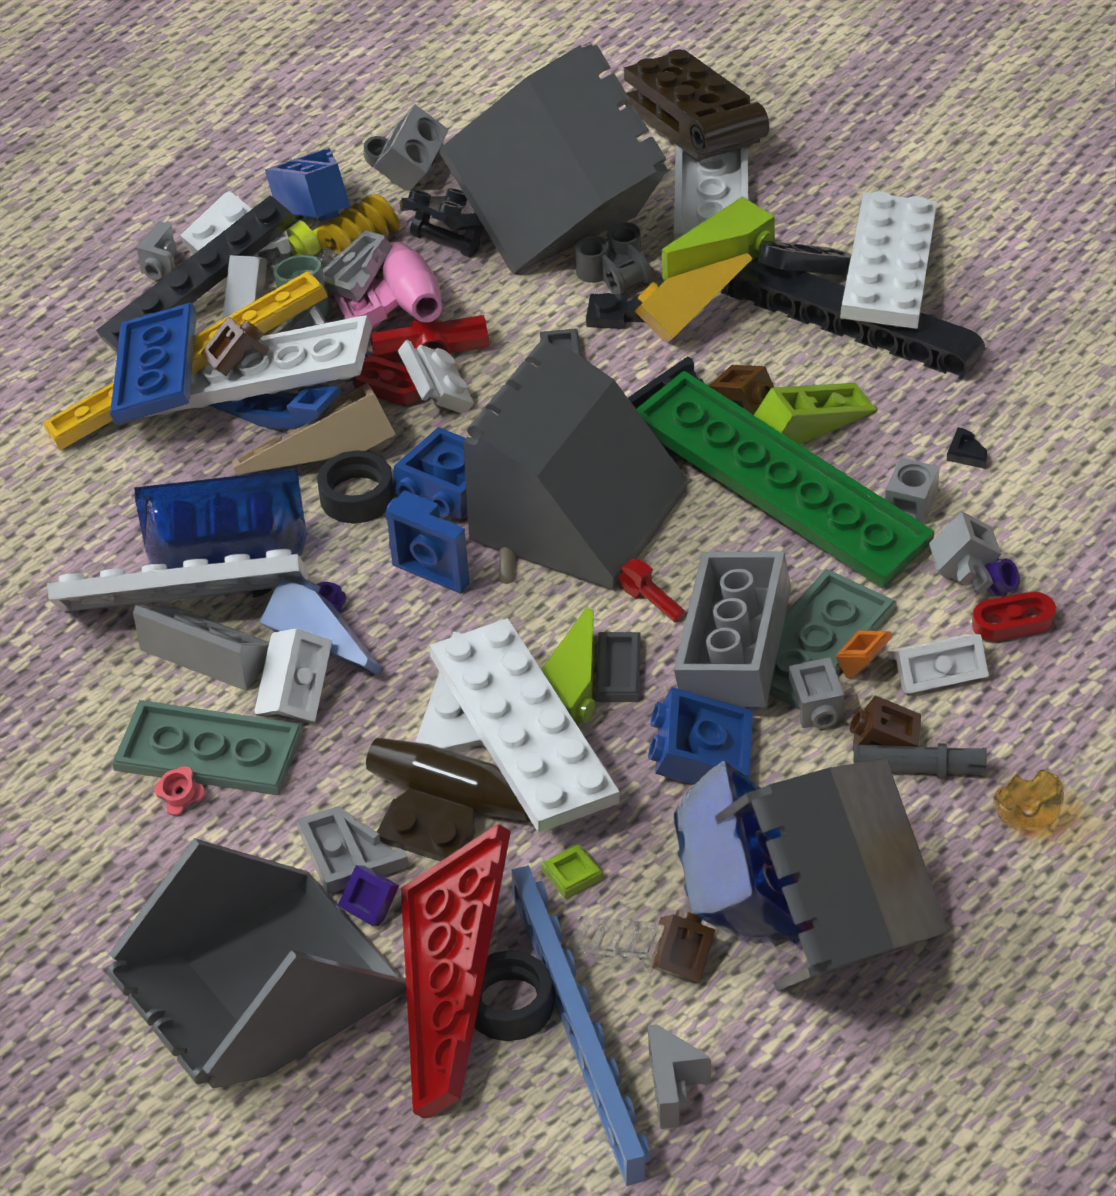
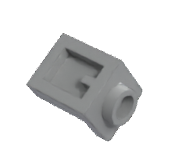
[137,221,177,280]
[789,657,844,729]

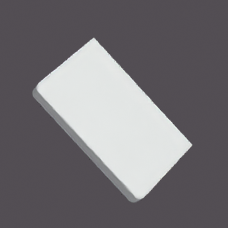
[255,628,332,723]
[887,634,989,694]

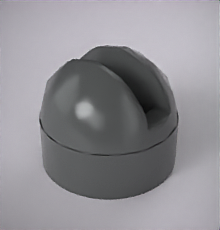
[363,136,388,167]

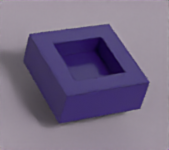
[337,865,400,926]

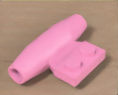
[334,242,442,330]

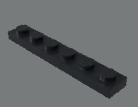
[96,195,296,353]

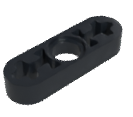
[758,241,851,276]

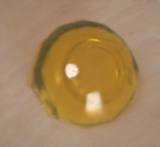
[993,769,1064,832]

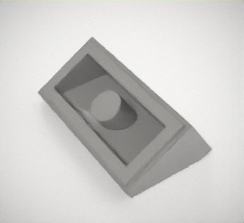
[223,255,268,319]

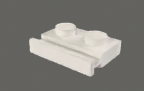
[398,340,474,413]

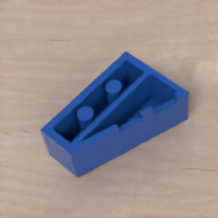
[265,147,350,221]

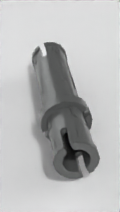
[853,743,987,778]

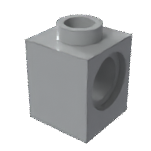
[885,457,939,524]

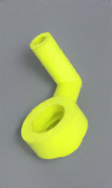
[286,220,324,256]

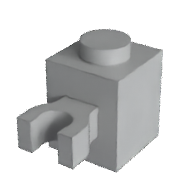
[929,511,1001,594]

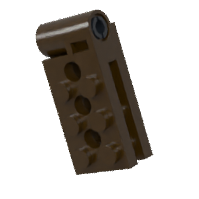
[624,49,769,161]

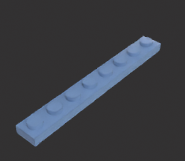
[511,865,651,1186]

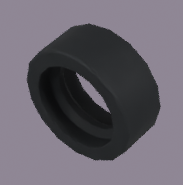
[317,450,395,524]
[474,950,554,1042]

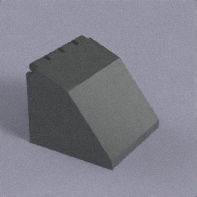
[440,44,668,274]
[463,340,687,590]
[715,758,949,991]
[106,838,406,1088]

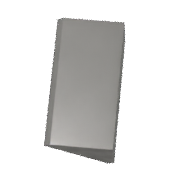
[133,605,269,691]

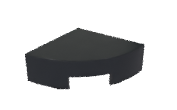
[947,427,987,469]

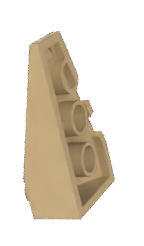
[232,383,396,475]

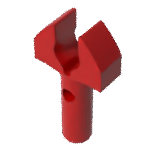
[618,559,685,622]

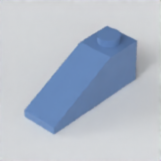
[259,577,383,675]

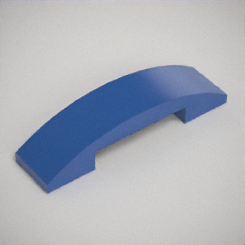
[209,384,341,429]

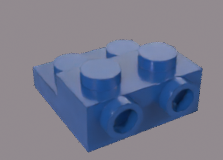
[394,427,468,519]
[385,490,470,594]
[648,687,753,787]

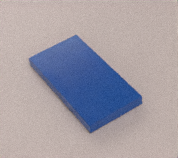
[110,303,197,425]

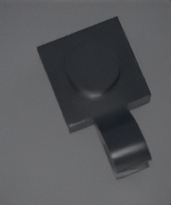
[586,293,646,329]

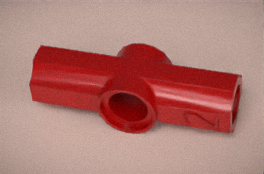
[370,315,489,362]

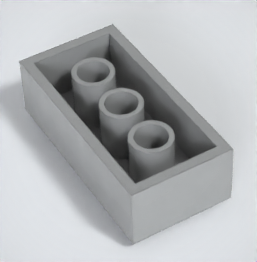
[674,551,791,707]

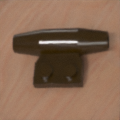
[366,738,530,862]

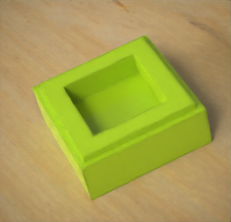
[541,844,603,899]

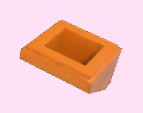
[835,630,893,679]

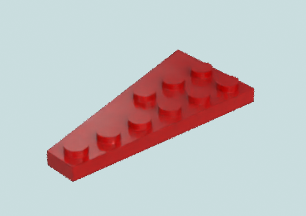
[401,823,511,1118]

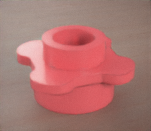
[154,766,205,816]

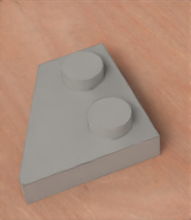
[323,230,392,301]
[297,806,408,894]

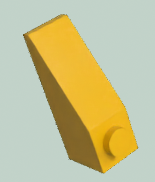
[635,253,753,343]

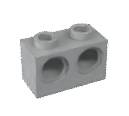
[374,104,449,190]

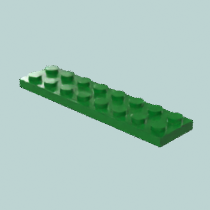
[636,371,935,588]

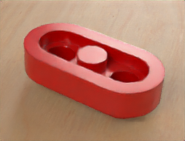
[352,356,421,405]
[972,592,1056,641]

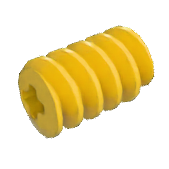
[317,194,400,260]

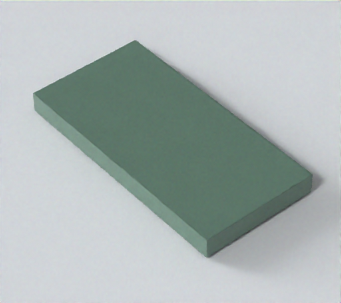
[769,569,897,710]
[112,700,303,795]

